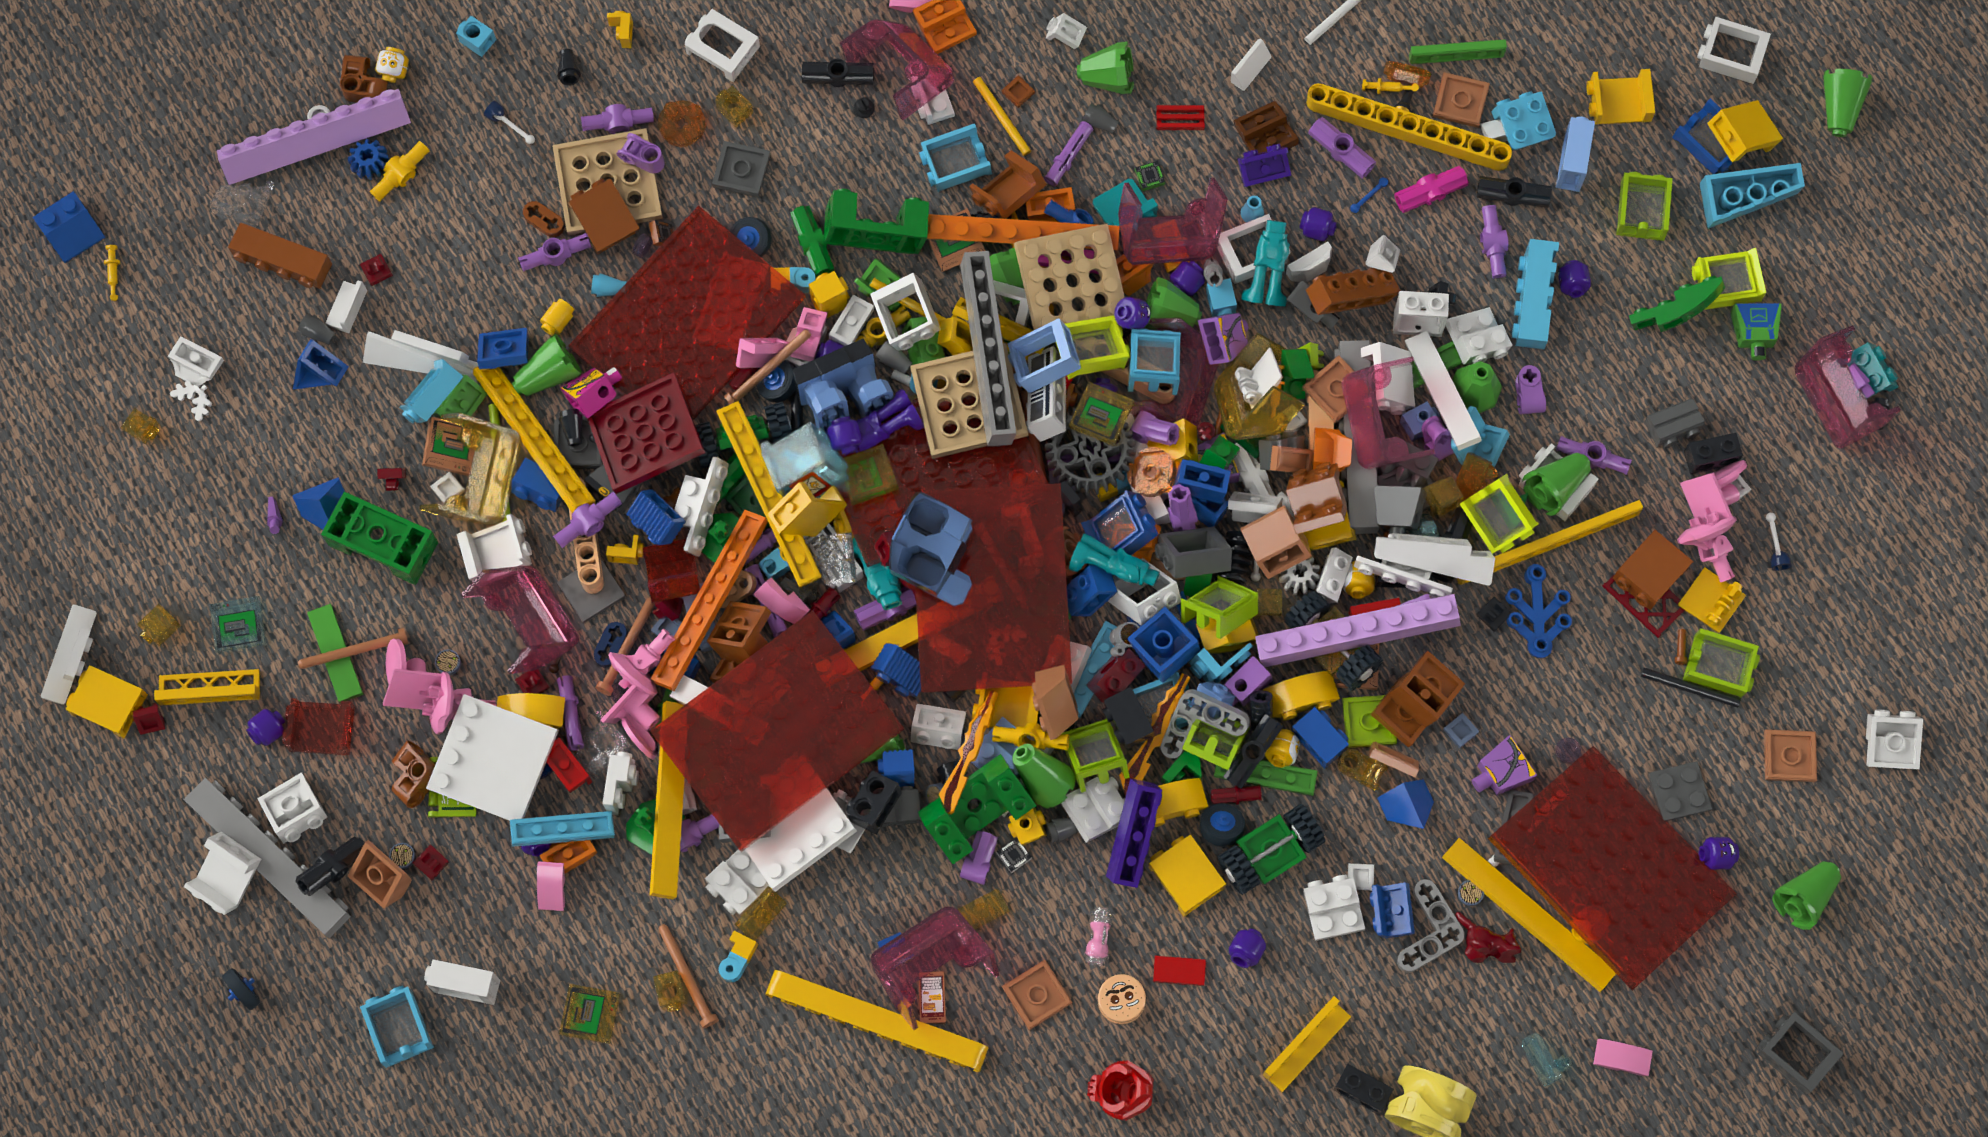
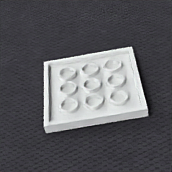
[426,694,559,820]
[740,753,857,892]

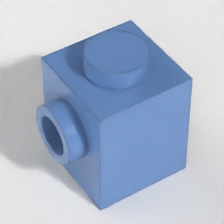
[1400,401,1440,442]
[1190,681,1235,719]

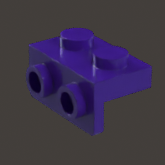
[1237,144,1291,187]

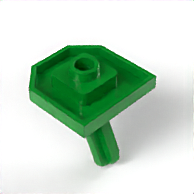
[701,512,739,564]
[626,799,685,855]

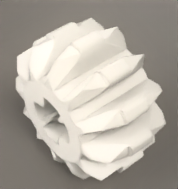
[1279,557,1320,595]

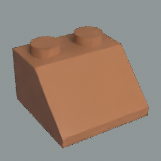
[348,840,412,909]

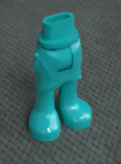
[1241,220,1290,306]
[847,529,902,610]
[1069,534,1160,586]

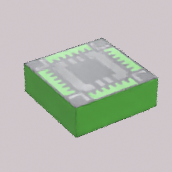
[1135,161,1165,191]

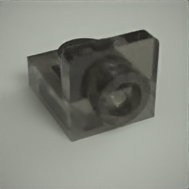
[779,577,820,605]

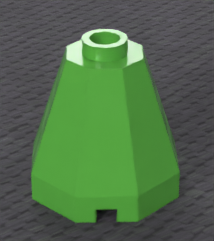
[1077,41,1134,94]
[989,247,1024,306]
[1144,277,1202,330]
[1452,361,1502,413]

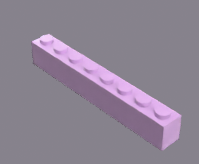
[217,89,411,185]
[1255,594,1461,667]

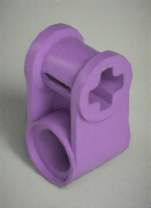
[616,133,665,173]
[1515,365,1546,415]
[1422,416,1454,462]

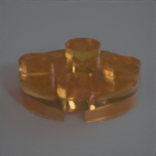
[658,100,706,147]
[1127,447,1177,497]

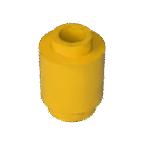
[540,299,575,336]

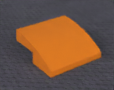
[913,0,977,55]

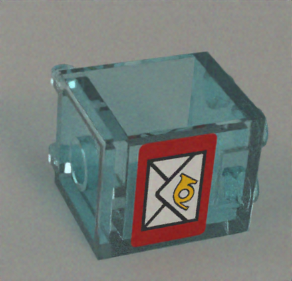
[761,422,849,498]

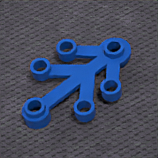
[1505,564,1572,658]

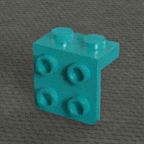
[1093,179,1158,238]
[1827,342,1899,407]

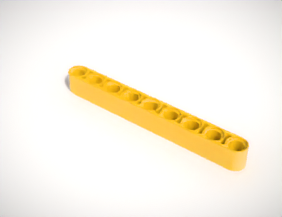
[1306,83,1512,171]
[765,970,988,1072]

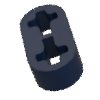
[594,622,628,668]

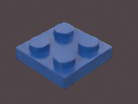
[477,328,529,370]

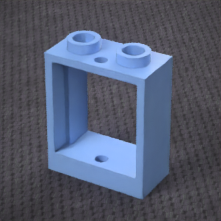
[1556,117,1595,192]
[1008,318,1081,394]

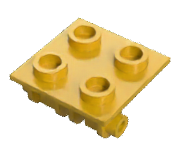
[1678,567,1746,633]

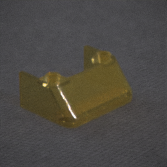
[1214,333,1305,440]
[419,413,522,525]

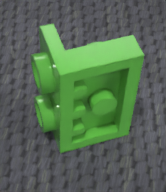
[902,317,945,365]
[433,375,487,425]

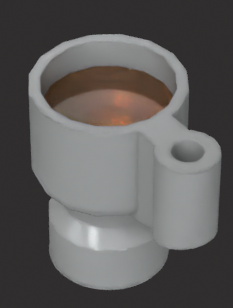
[1109,622,1140,657]

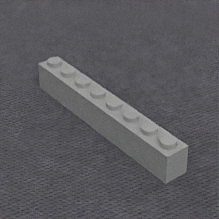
[960,251,1016,446]
[1334,340,1380,534]
[183,778,351,939]

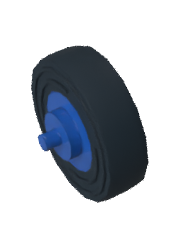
[728,217,772,260]
[756,360,796,403]
[1199,803,1245,847]
[222,968,261,1010]

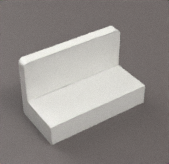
[325,280,367,333]
[829,295,874,346]
[1228,491,1283,523]

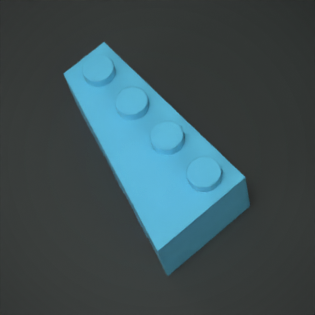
[1700,163,1805,229]
[1512,239,1559,349]

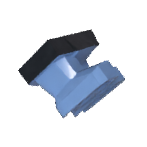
[792,339,895,437]
[889,492,973,607]

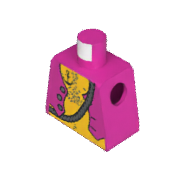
[560,367,622,419]

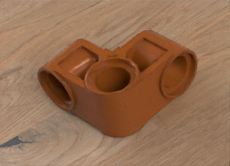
[340,55,388,102]
[392,740,436,808]

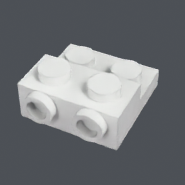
[1446,307,1512,365]
[1866,709,1923,769]
[603,752,639,815]
[257,772,327,844]
[1061,777,1125,843]
[705,845,772,917]
[1303,875,1365,941]

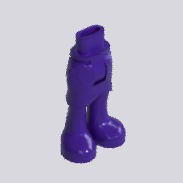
[845,389,924,456]

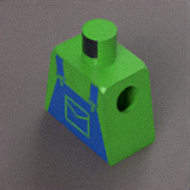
[1730,303,1781,361]

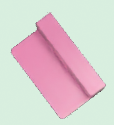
[736,338,790,368]

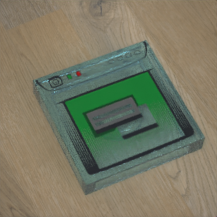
[210,596,266,653]

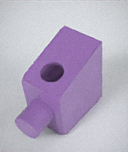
[1224,656,1273,707]

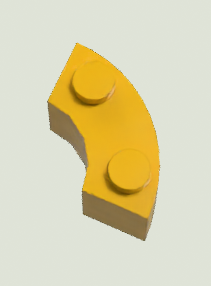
[937,317,973,376]
[1196,617,1259,653]
[1263,671,1340,720]
[497,693,565,729]
[1155,778,1208,827]

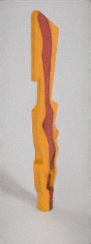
[1119,673,1190,795]
[939,690,999,815]

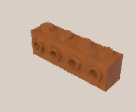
[228,222,332,289]
[1306,268,1400,315]

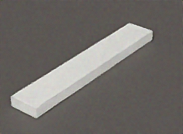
[1405,331,1482,451]

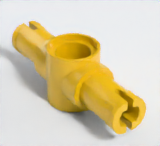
[369,141,430,202]
[855,305,912,348]
[992,723,1070,751]

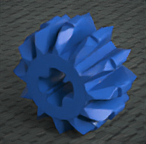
[348,138,390,180]

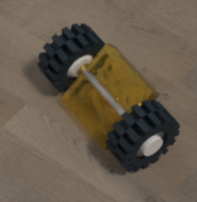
[1284,590,1383,691]

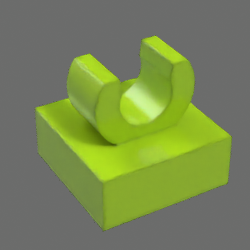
[1298,342,1324,370]

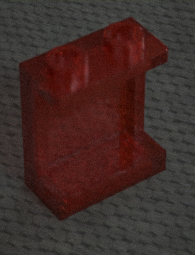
[642,539,700,603]
[282,698,355,755]

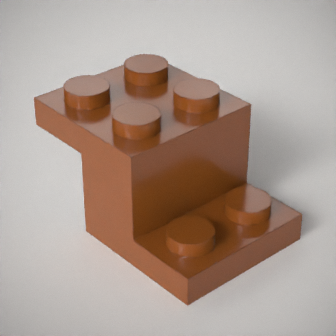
[1286,462,1347,534]
[706,601,775,691]
[1370,651,1465,747]

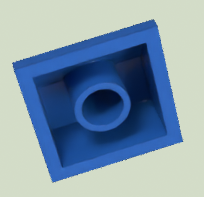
[33,191,105,263]
[1127,607,1200,683]

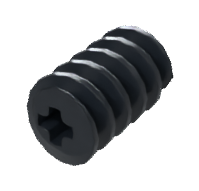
[1216,530,1253,584]

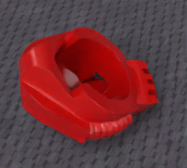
[1087,1060,1154,1121]

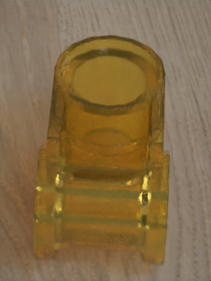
[1338,749,1388,791]

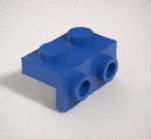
[1370,882,1415,938]

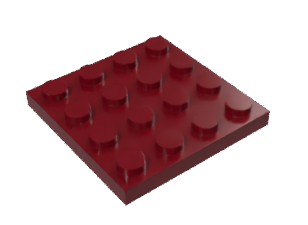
[588,372,705,494]

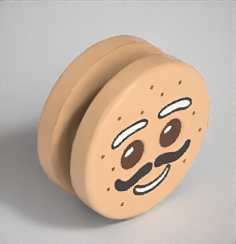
[1098,974,1146,1024]

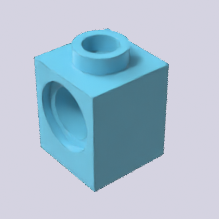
[456,16,496,57]
[1206,278,1237,317]

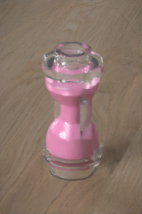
[1083,907,1114,966]

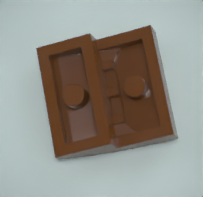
[1233,101,1299,153]

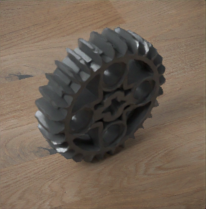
[1045,405,1136,495]

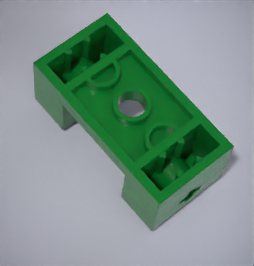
[823,189,929,254]
[321,491,439,585]
[918,754,1036,864]

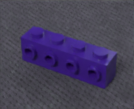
[1106,778,1162,888]

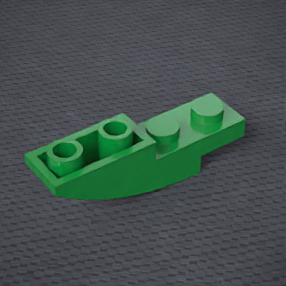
[1629,276,1725,332]

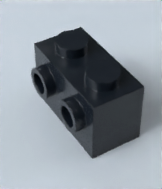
[1102,687,1154,749]

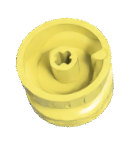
[1385,1066,1477,1137]

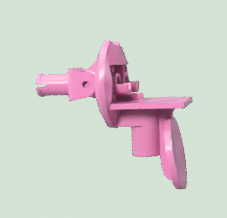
[1677,460,1747,582]
[601,628,675,760]
[383,638,496,734]

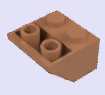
[1241,506,1312,579]
[1032,665,1079,740]

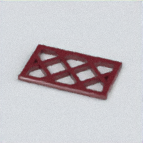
[1602,574,1685,638]

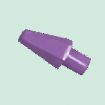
[1848,363,1875,398]
[267,496,283,534]

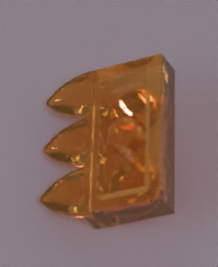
[1449,452,1499,509]

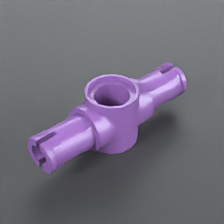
[581,104,654,134]
[1480,205,1508,279]
[518,233,592,272]
[1556,436,1632,475]
[553,492,622,548]
[680,812,719,852]

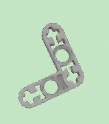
[1161,689,1250,758]
[1397,879,1464,973]

